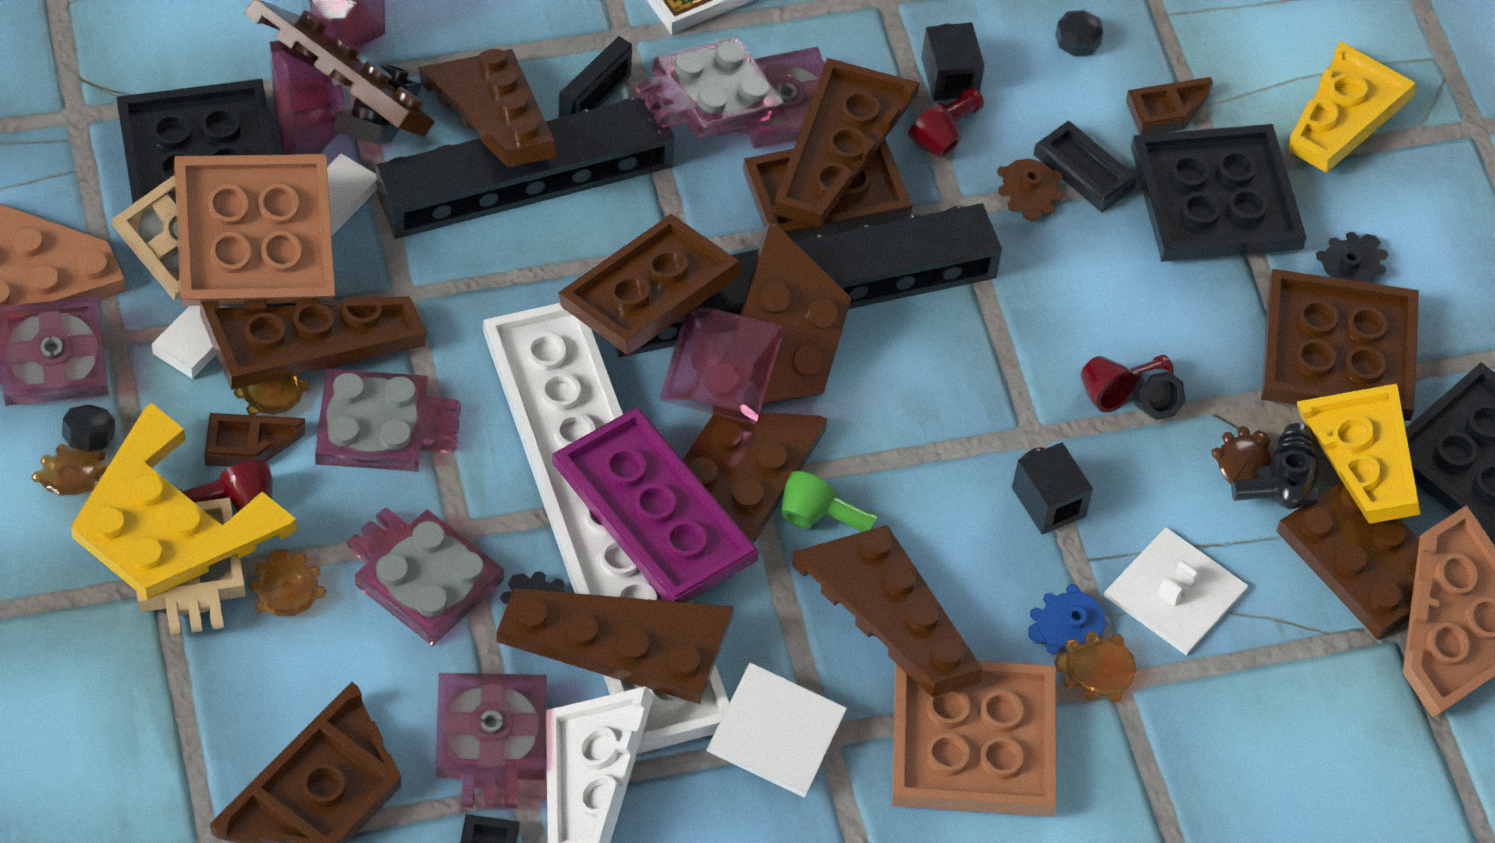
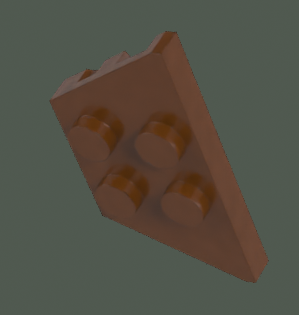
[712,223,852,410]
[683,410,827,544]
[210,682,401,843]

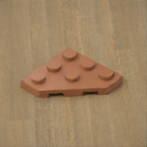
[0,204,126,330]
[1403,505,1495,717]

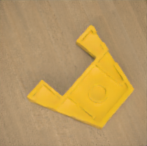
[71,403,297,599]

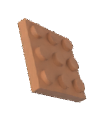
[174,154,335,306]
[891,660,1056,817]

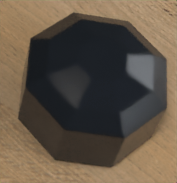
[1055,10,1104,56]
[1133,368,1186,420]
[62,404,115,452]

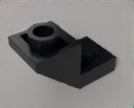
[333,64,422,145]

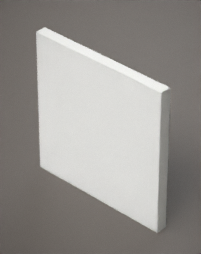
[1103,527,1248,656]
[707,663,847,798]

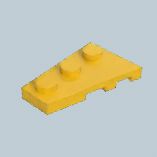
[1289,41,1416,173]
[1297,384,1421,524]

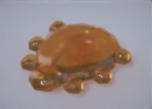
[234,375,309,415]
[31,444,108,495]
[249,549,327,617]
[1054,632,1136,703]

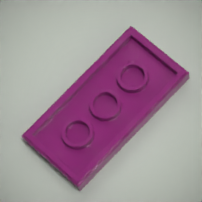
[552,406,759,603]

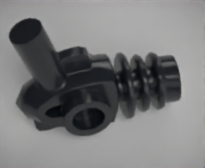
[1231,423,1318,509]

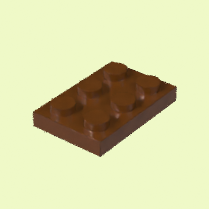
[743,139,912,241]
[558,214,741,355]
[1276,482,1420,640]

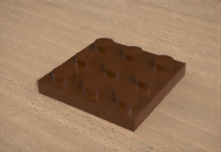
[1261,269,1419,421]

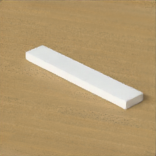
[152,153,377,379]

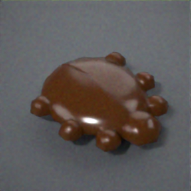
[997,158,1064,222]
[1211,426,1275,484]

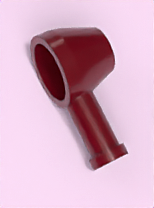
[907,88,984,158]
[1081,354,1174,413]
[179,459,273,512]

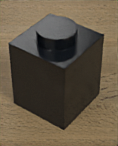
[921,22,985,101]
[1012,442,1093,534]

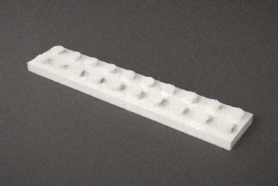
[483,303,729,754]

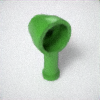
[781,471,878,532]

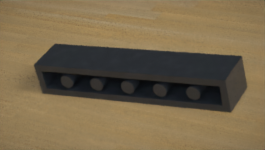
[376,94,675,240]

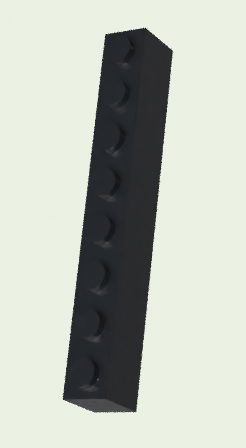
[615,203,1002,358]

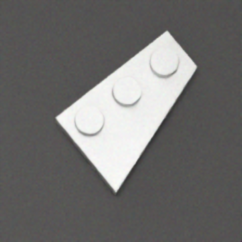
[546,686,654,843]

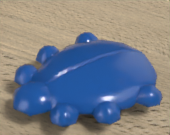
[1028,584,1106,657]

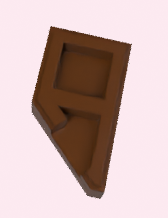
[1126,77,1213,135]
[204,413,306,467]

